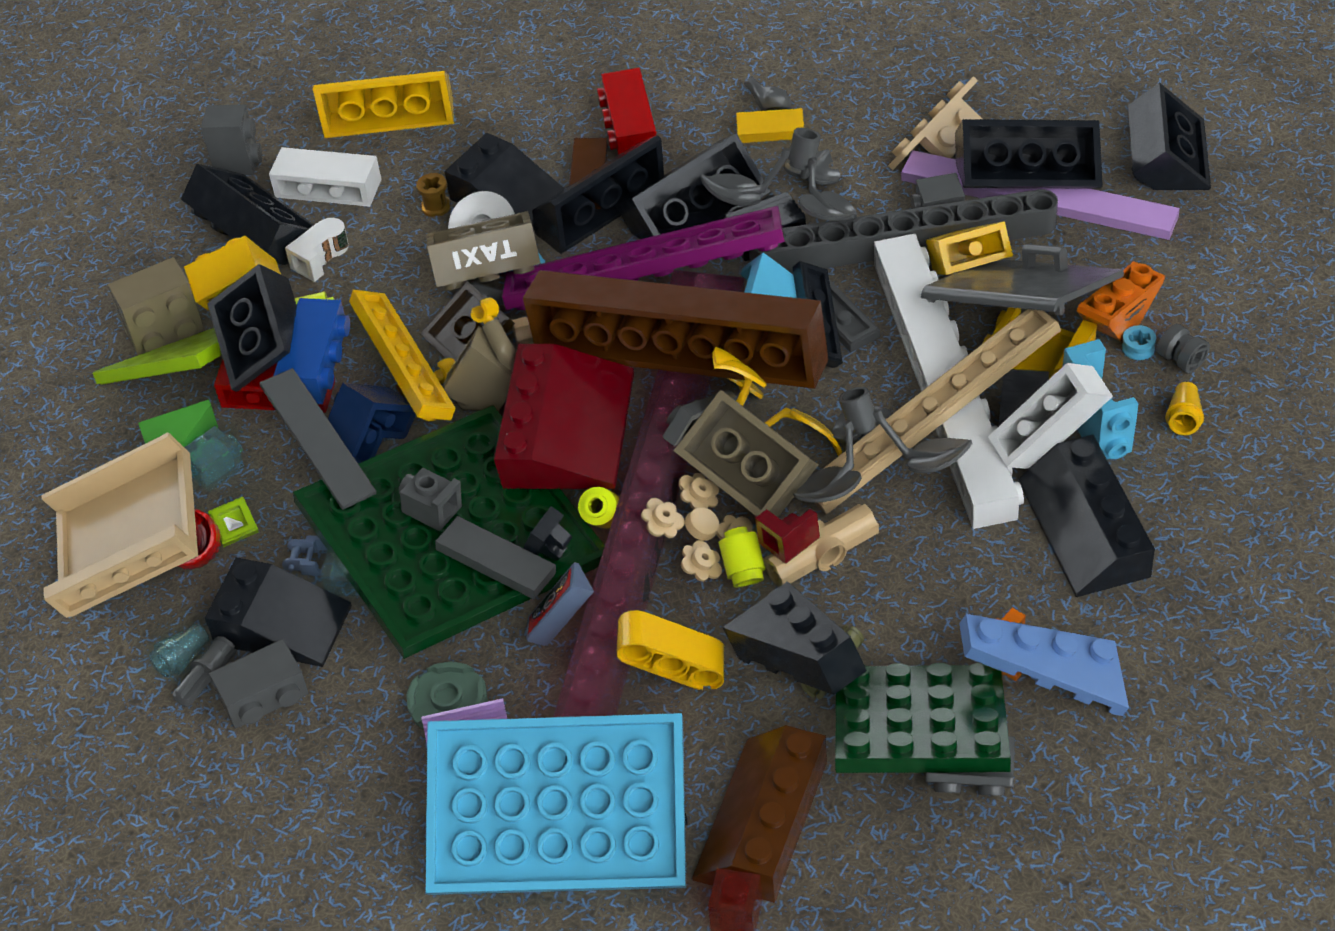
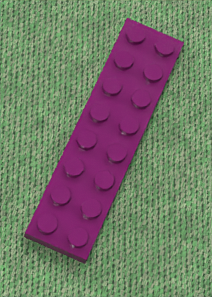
[502,206,785,310]

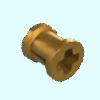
[416,173,451,217]

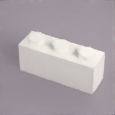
[269,147,382,207]
[988,363,1113,469]

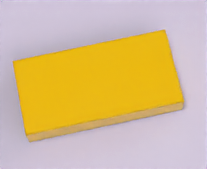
[736,108,804,143]

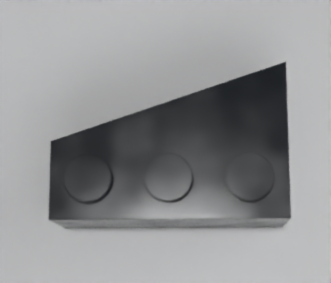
[722,581,867,695]

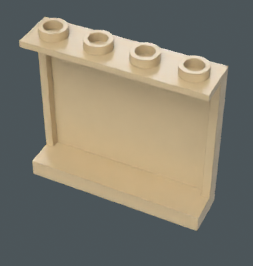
[42,433,198,618]

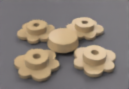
[641,473,758,582]

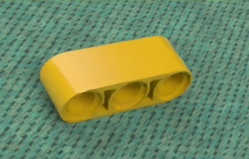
[617,610,724,690]

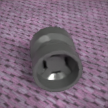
[1157,323,1210,374]

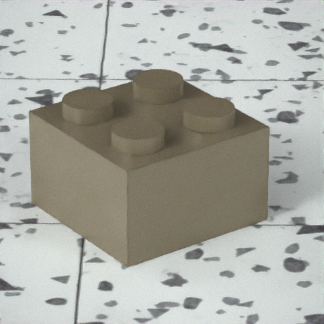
[107,257,204,355]

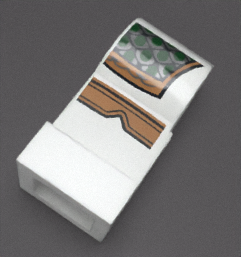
[285,218,349,282]

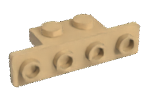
[888,76,982,170]

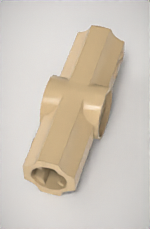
[763,504,879,587]

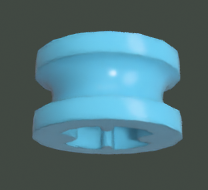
[1122,325,1156,360]

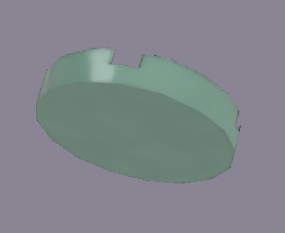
[406,661,488,729]

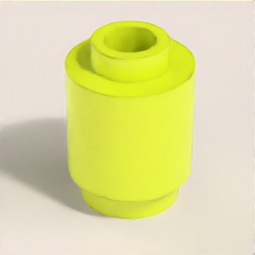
[578,487,624,528]
[718,527,766,588]

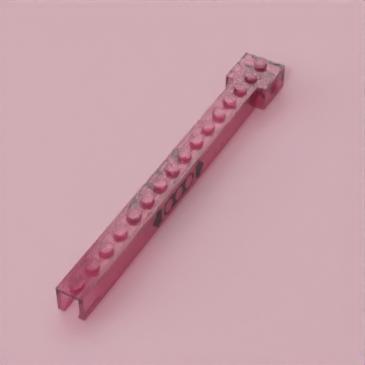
[553,270,745,717]

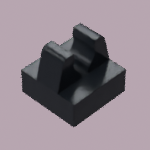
[523,507,572,561]

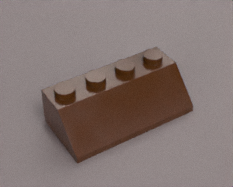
[692,725,827,903]

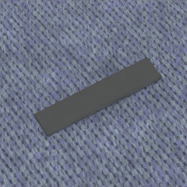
[260,368,376,510]

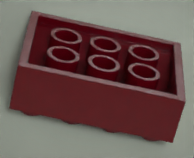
[494,344,634,489]

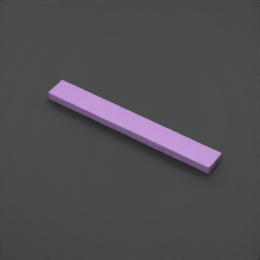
[901,150,1180,240]

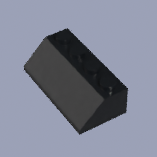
[955,119,1103,189]
[616,133,771,239]
[532,135,664,254]
[181,164,314,265]
[1019,434,1155,597]

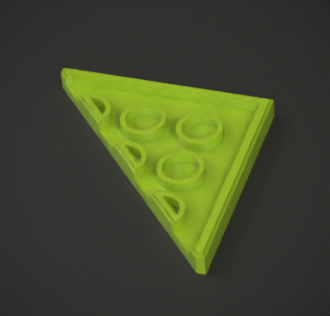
[92,328,222,385]

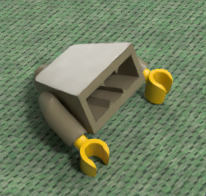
[434,297,517,412]

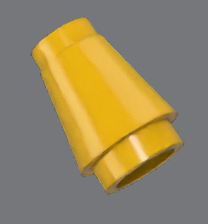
[1165,382,1204,435]

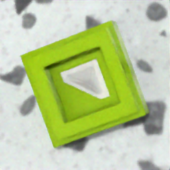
[208,496,259,547]

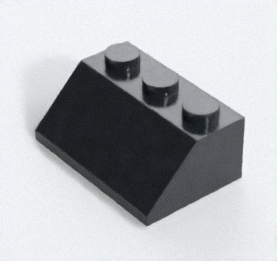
[1128,82,1211,190]

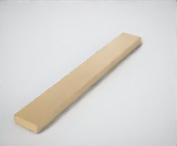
[814,309,1061,515]

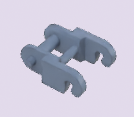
[282,535,331,576]

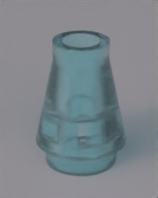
[149,623,209,678]

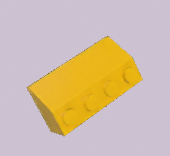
[313,71,454,138]

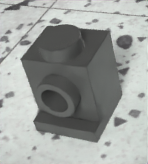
[399,467,462,531]

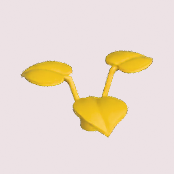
[712,347,842,456]

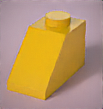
[926,221,1013,275]

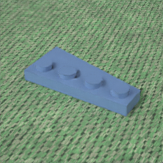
[959,614,1129,716]

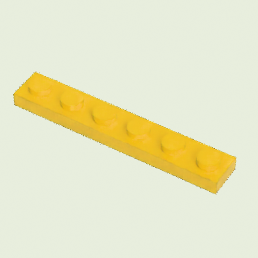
[349,290,456,421]

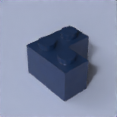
[328,383,416,464]

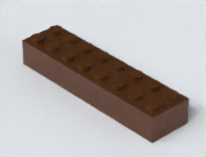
[523,270,828,389]

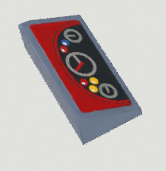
[526,562,594,646]

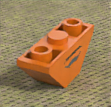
[1077,261,1165,341]

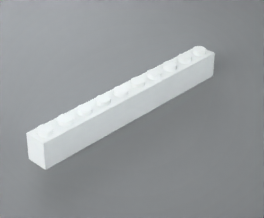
[874,234,1024,529]

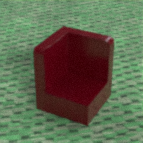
[755,509,820,564]

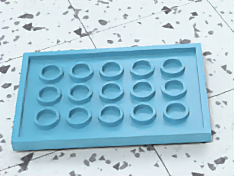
[426,713,686,895]

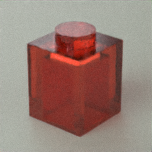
[708,868,763,931]

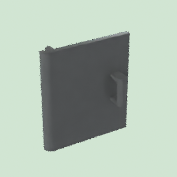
[921,244,1124,316]

